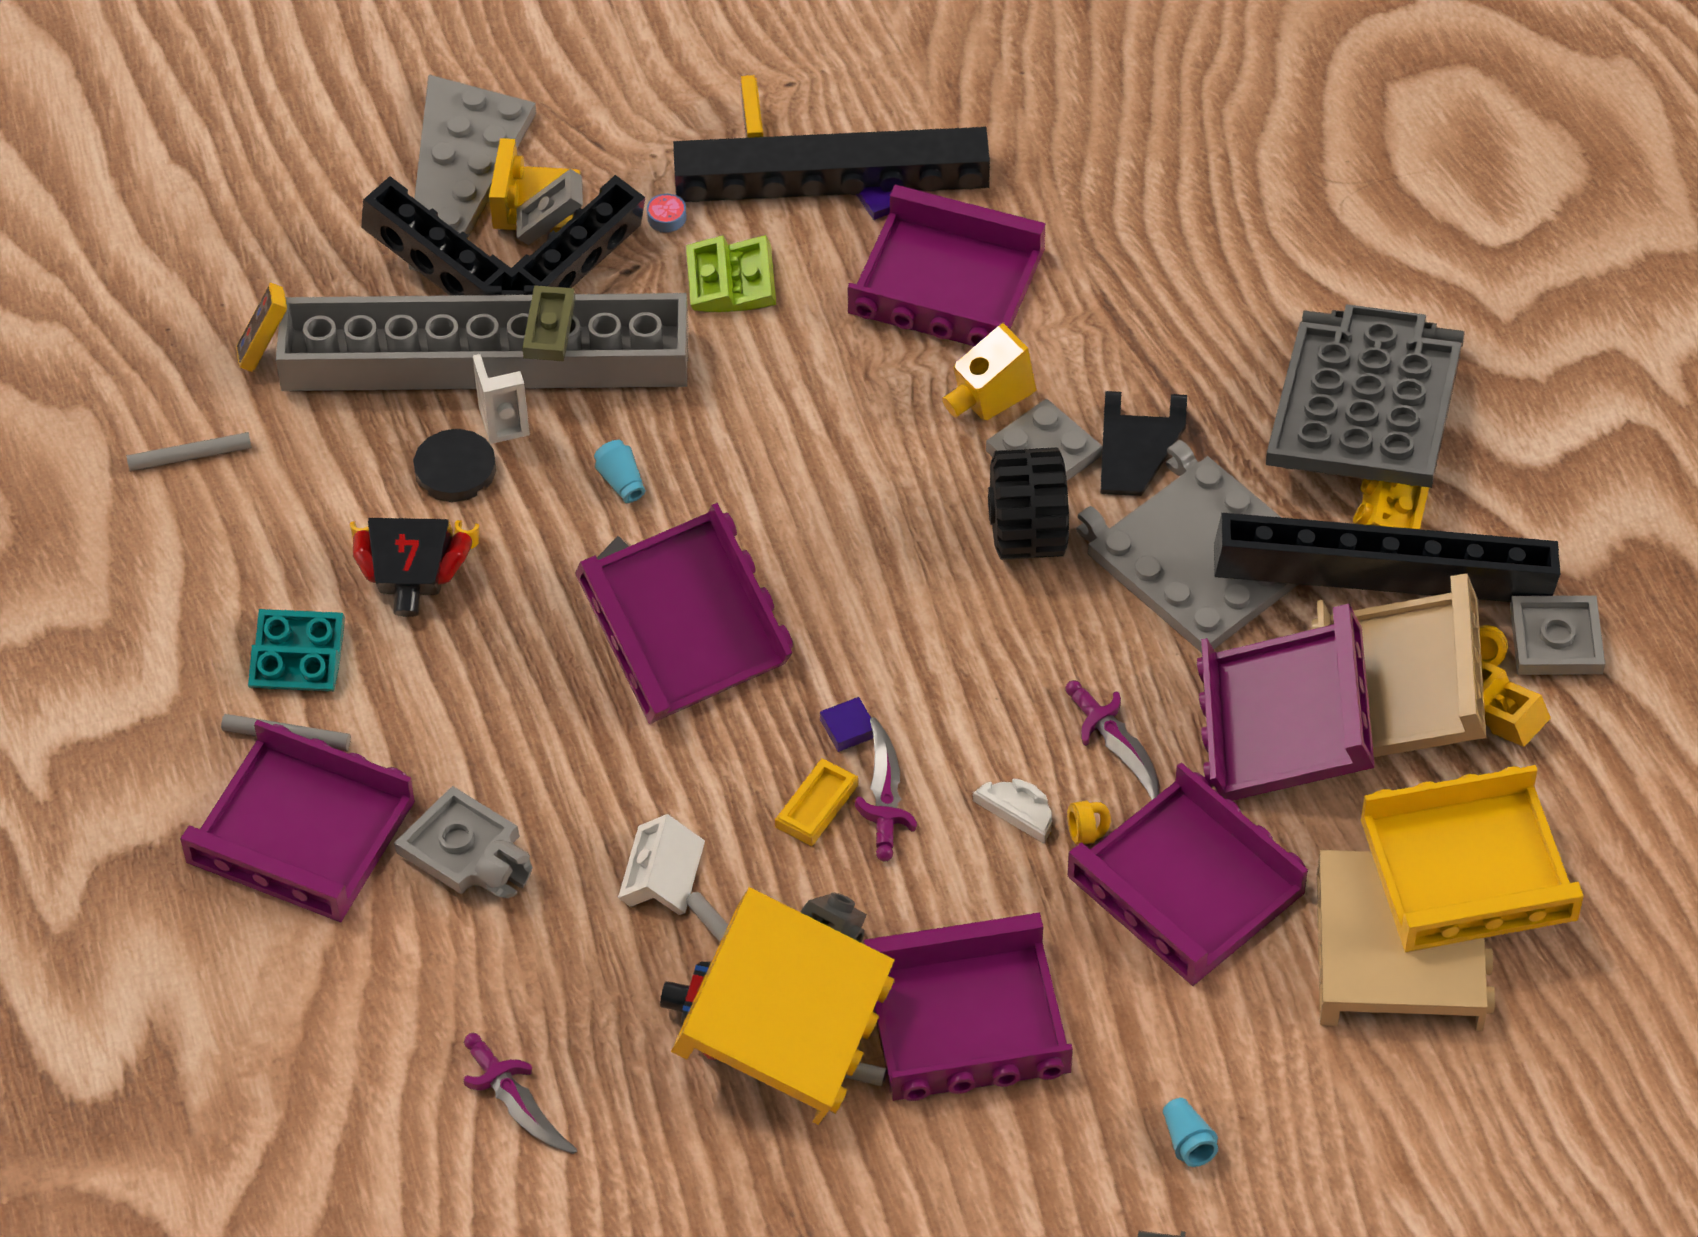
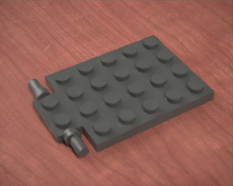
[1266,304,1465,488]

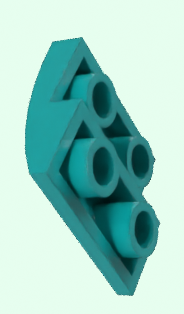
[248,609,345,692]

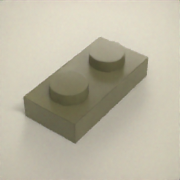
[522,286,576,361]

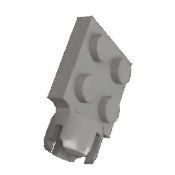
[394,786,533,899]

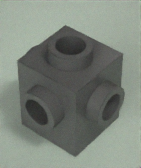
[801,893,867,942]

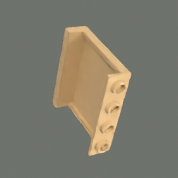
[1311,573,1486,757]
[1317,850,1495,1031]

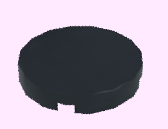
[413,429,496,502]

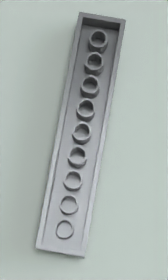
[276,293,689,391]

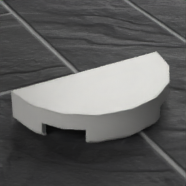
[973,779,1052,844]

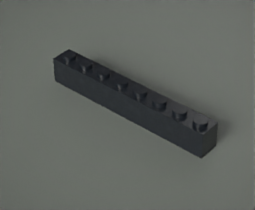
[673,127,990,202]
[1214,513,1561,602]

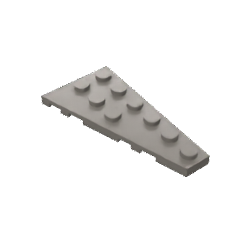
[408,75,536,271]

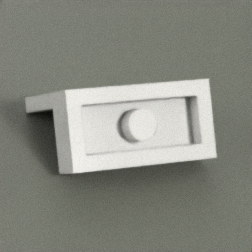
[473,354,530,444]
[618,814,705,915]

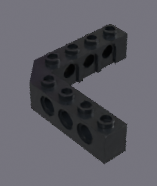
[361,175,646,296]

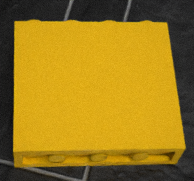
[1361,765,1584,952]
[670,887,895,1125]

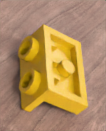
[1353,479,1429,529]

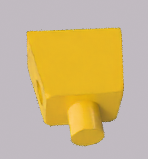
[942,323,1037,420]

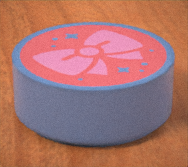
[647,194,687,232]

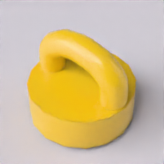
[1479,625,1508,666]
[1067,800,1111,845]

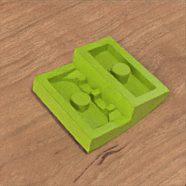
[686,235,776,312]

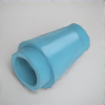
[594,440,646,503]
[1163,1098,1218,1167]

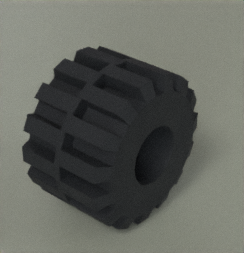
[988,447,1069,560]

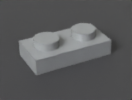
[516,169,583,245]

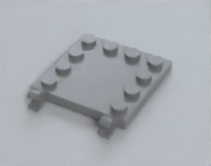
[1077,440,1299,653]

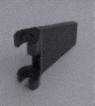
[1100,391,1187,496]

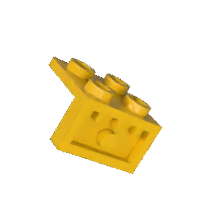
[489,138,580,232]

